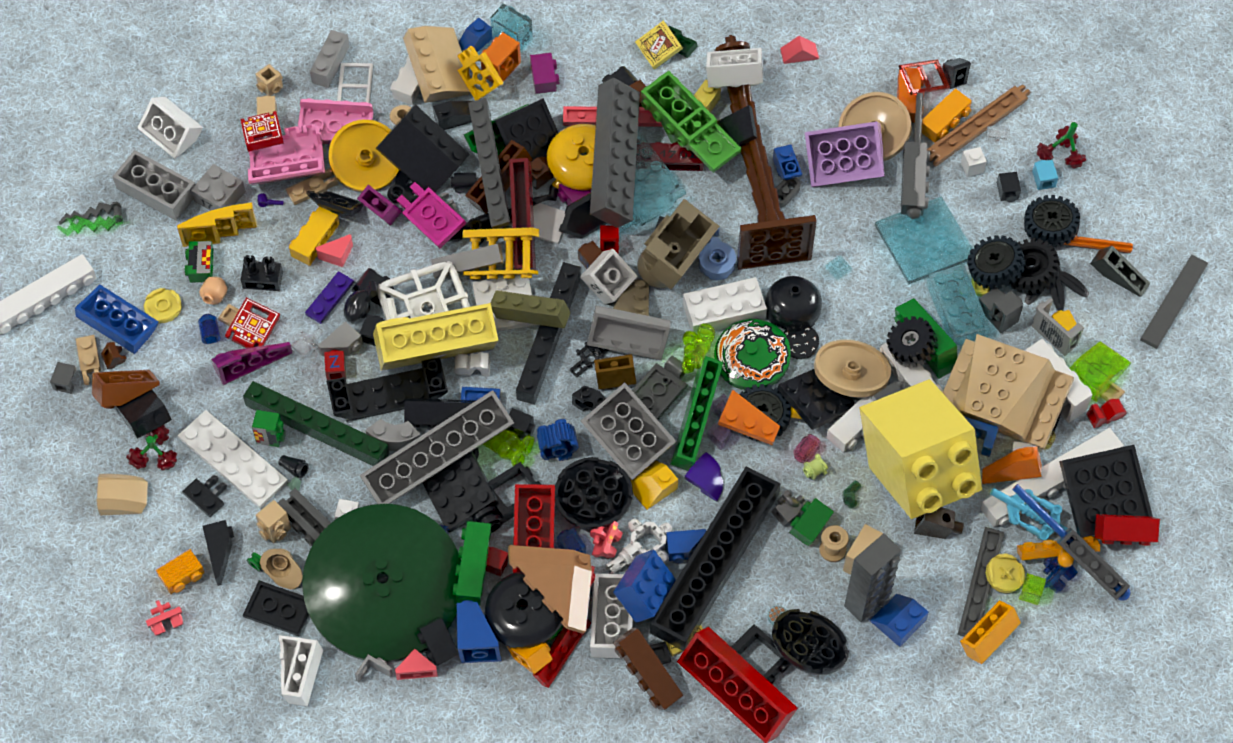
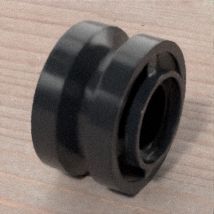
[472,506,504,533]

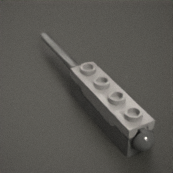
[901,93,930,219]

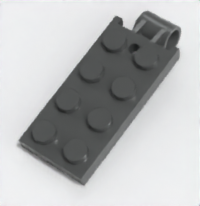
[632,356,688,420]

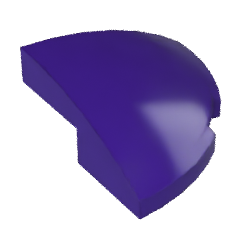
[684,452,723,502]

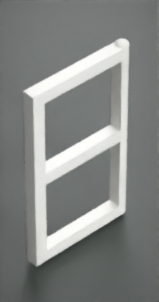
[337,63,373,103]

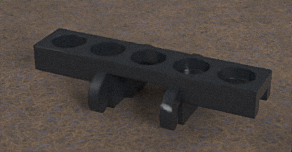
[570,342,609,377]

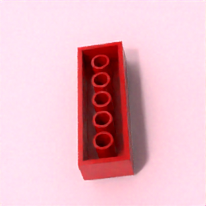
[513,484,555,607]
[677,626,798,743]

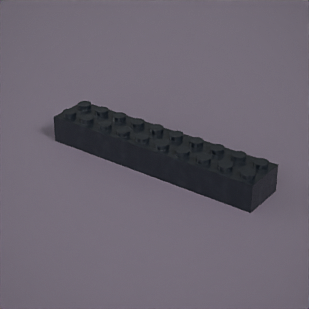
[649,466,781,651]

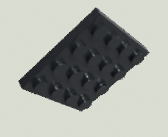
[1059,445,1153,538]

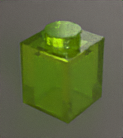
[1019,573,1046,605]

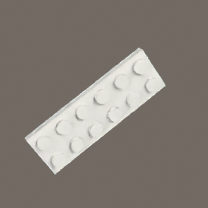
[178,410,288,509]

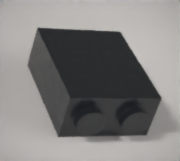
[116,389,172,439]

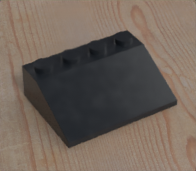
[376,104,470,193]

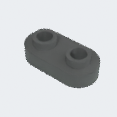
[776,178,801,208]

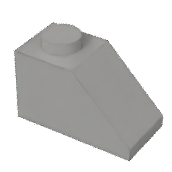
[318,321,363,356]

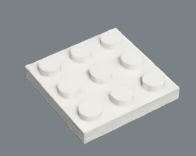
[472,275,537,331]

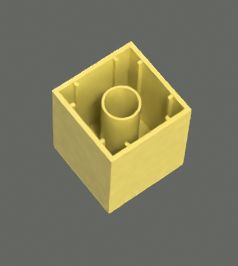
[859,379,982,519]

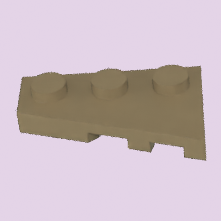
[613,279,649,316]

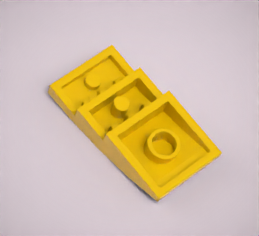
[177,202,257,247]

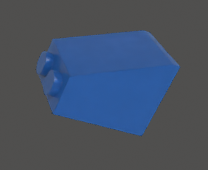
[457,600,502,663]

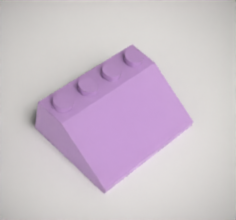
[805,122,885,187]

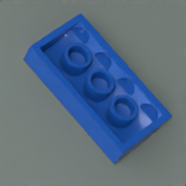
[75,285,159,355]

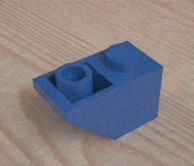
[772,144,802,180]

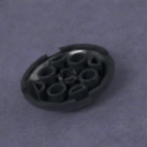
[555,457,633,529]
[485,571,563,648]
[772,609,849,675]

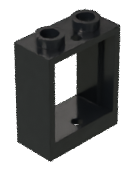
[489,462,541,523]
[731,624,790,684]

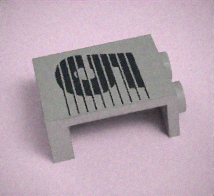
[1032,298,1084,356]

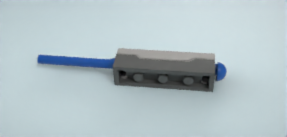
[1012,484,1131,601]

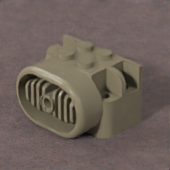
[637,199,720,290]

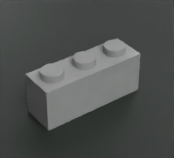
[310,30,350,88]

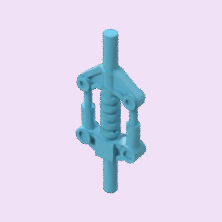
[990,488,1068,540]

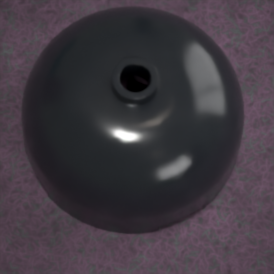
[765,276,822,332]

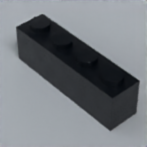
[404,398,477,428]

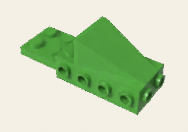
[640,71,741,173]

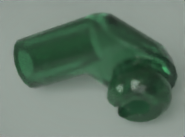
[842,480,861,508]

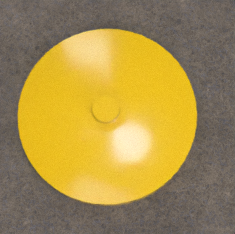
[329,119,399,192]

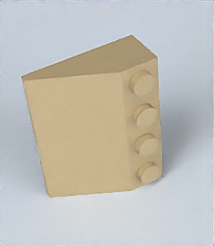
[403,26,471,103]

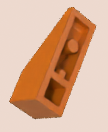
[982,446,1042,484]

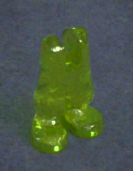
[681,323,715,374]
[483,430,535,466]

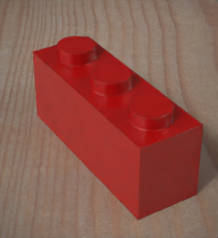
[1095,514,1160,546]

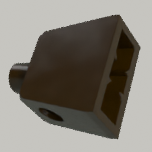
[914,507,964,539]

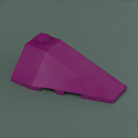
[211,342,292,385]

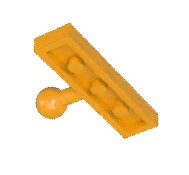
[1017,536,1100,568]

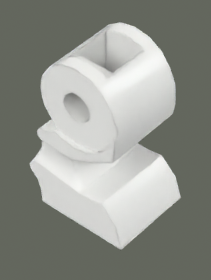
[454,352,491,377]

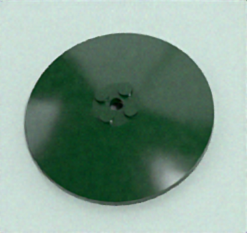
[302,504,461,662]

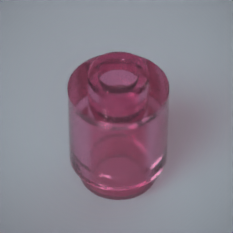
[793,434,821,463]

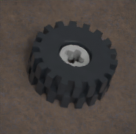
[886,316,938,368]

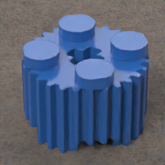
[537,419,579,461]

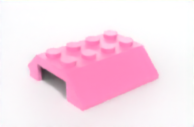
[248,123,325,185]

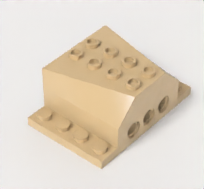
[943,334,1074,450]

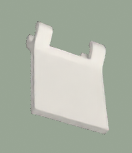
[511,203,565,244]

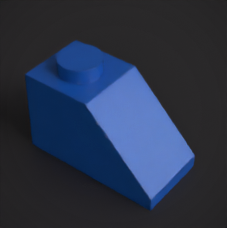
[459,18,492,52]
[666,529,706,563]

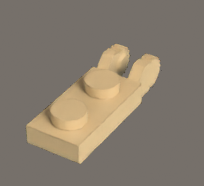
[286,168,340,205]
[75,335,101,386]

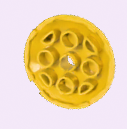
[547,124,596,190]

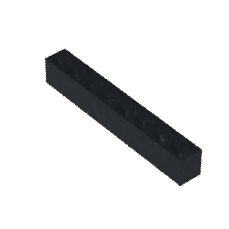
[516,262,581,405]

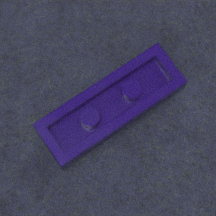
[305,271,354,324]

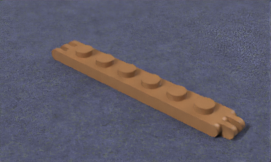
[927,84,1031,167]

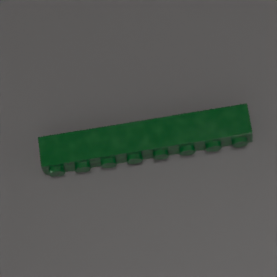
[243,381,389,466]

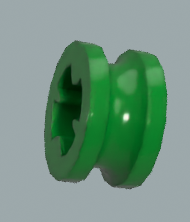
[246,552,262,572]

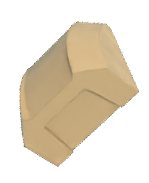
[97,474,148,516]

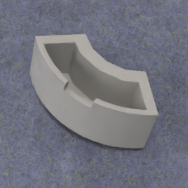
[366,419,420,451]

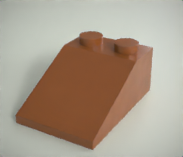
[92,369,160,409]

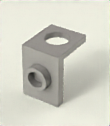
[355,655,393,682]

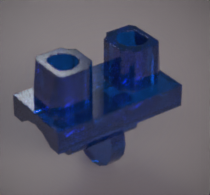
[1041,557,1078,593]

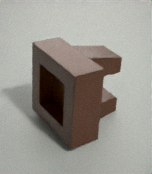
[101,342,127,369]

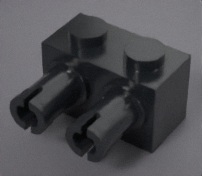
[240,255,283,291]

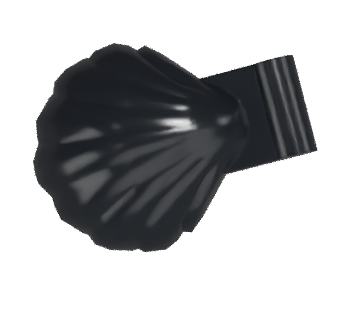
[344,281,378,322]

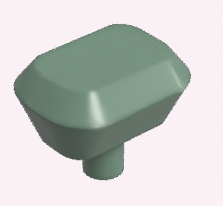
[287,476,301,491]

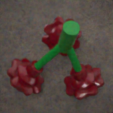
[1037,122,1086,169]
[126,425,177,471]

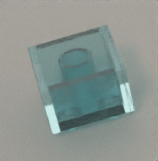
[490,3,533,54]

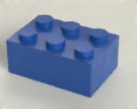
[613,549,676,623]

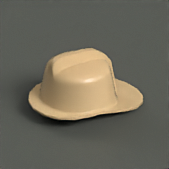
[260,548,303,590]

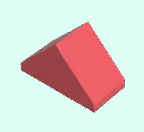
[780,36,819,64]
[315,234,353,267]
[395,649,438,680]

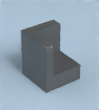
[50,362,76,394]

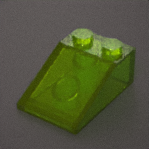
[1069,341,1131,402]

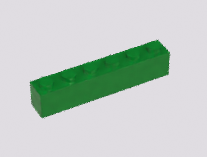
[670,356,723,471]

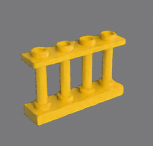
[463,228,539,280]

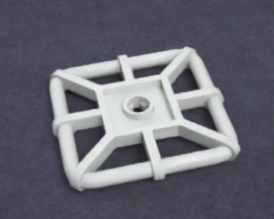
[377,261,470,318]

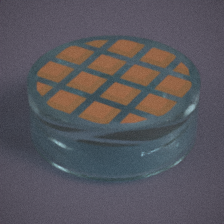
[767,605,787,625]

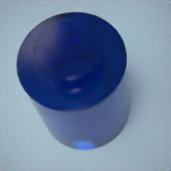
[198,314,221,344]

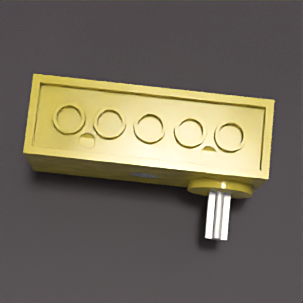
[373,298,499,371]

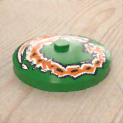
[714,319,791,390]

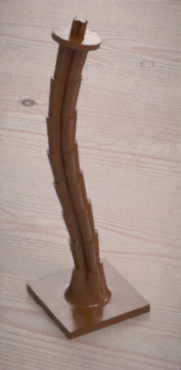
[714,35,817,270]

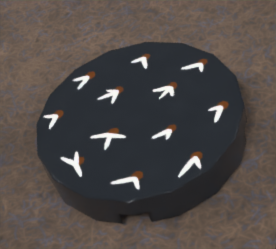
[784,327,819,359]

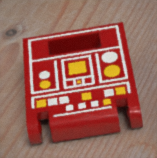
[240,111,284,152]
[225,297,280,348]

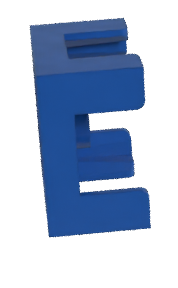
[965,417,999,457]

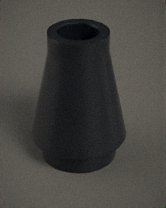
[278,455,309,478]

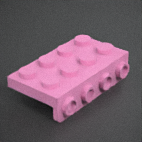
[298,98,374,144]

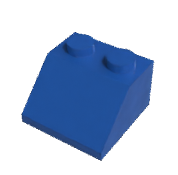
[870,593,929,647]

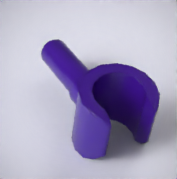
[257,193,284,207]

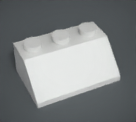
[706,48,763,88]
[137,97,203,159]

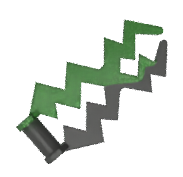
[57,201,123,236]

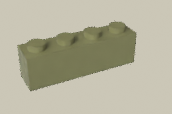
[491,290,571,329]

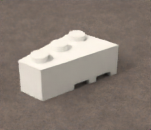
[279,635,323,706]

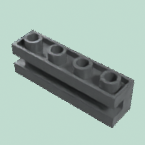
[277,488,331,546]

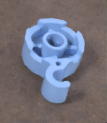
[698,227,736,280]

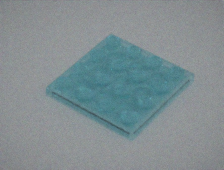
[875,196,972,285]

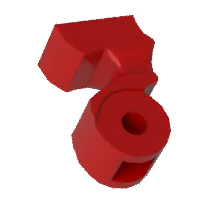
[1086,399,1127,428]

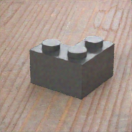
[977,287,1024,333]

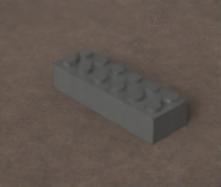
[844,533,901,622]

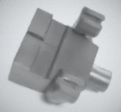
[771,490,805,526]

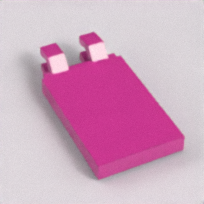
[397,182,466,249]

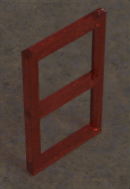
[898,59,950,95]

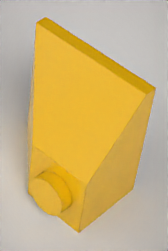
[629,461,678,510]

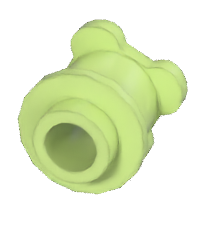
[803,454,828,480]

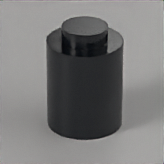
[450,172,477,191]

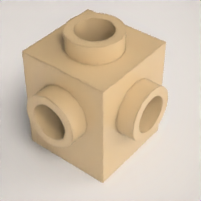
[255,64,283,96]

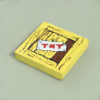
[635,20,683,69]

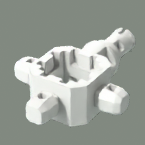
[605,519,673,574]

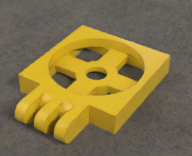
[457,46,504,101]

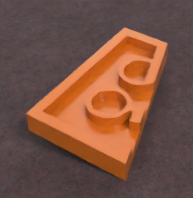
[718,390,780,446]

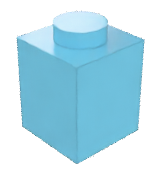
[1032,160,1058,190]

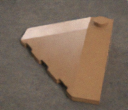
[508,545,592,634]

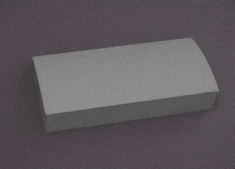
[587,305,670,360]

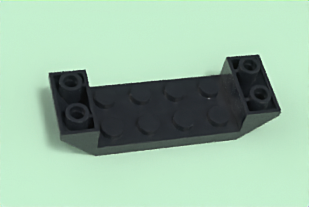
[326,357,448,420]

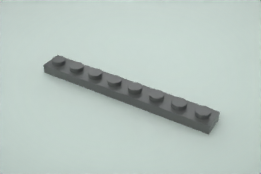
[468,98,511,229]

